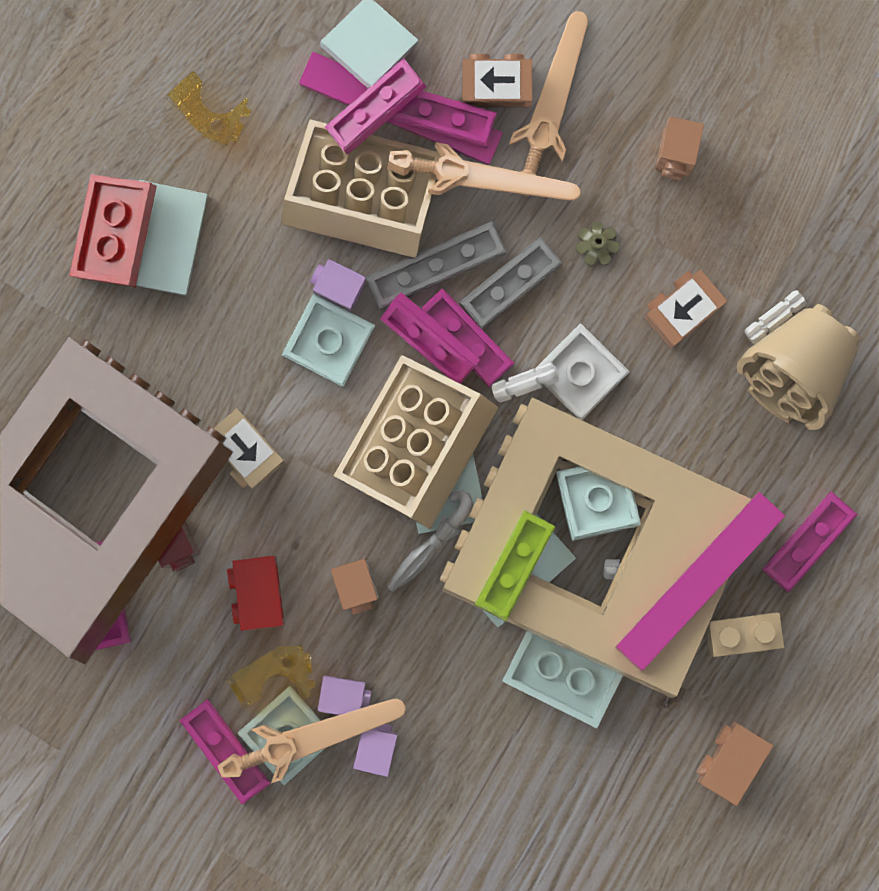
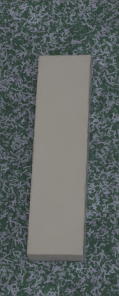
[366,221,506,310]

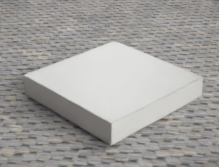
[535,323,630,420]

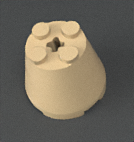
[737,304,860,430]

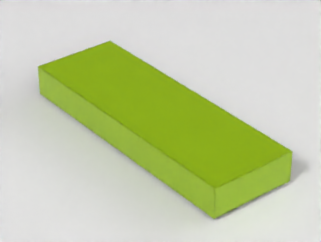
[474,510,556,622]

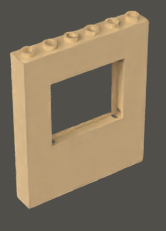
[439,398,752,698]

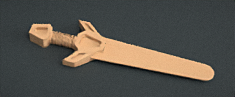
[509,11,588,197]
[387,142,581,201]
[218,699,406,783]

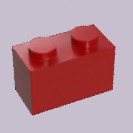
[227,555,285,631]

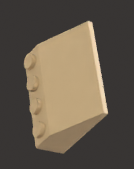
[281,119,441,258]
[334,355,499,529]

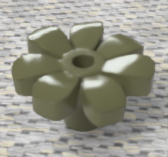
[575,222,620,266]

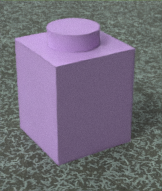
[310,259,367,312]
[317,675,371,715]
[353,724,398,777]

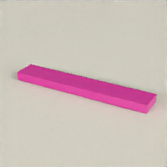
[299,51,503,165]
[615,492,785,671]

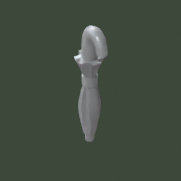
[387,490,474,592]

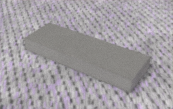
[460,236,562,329]

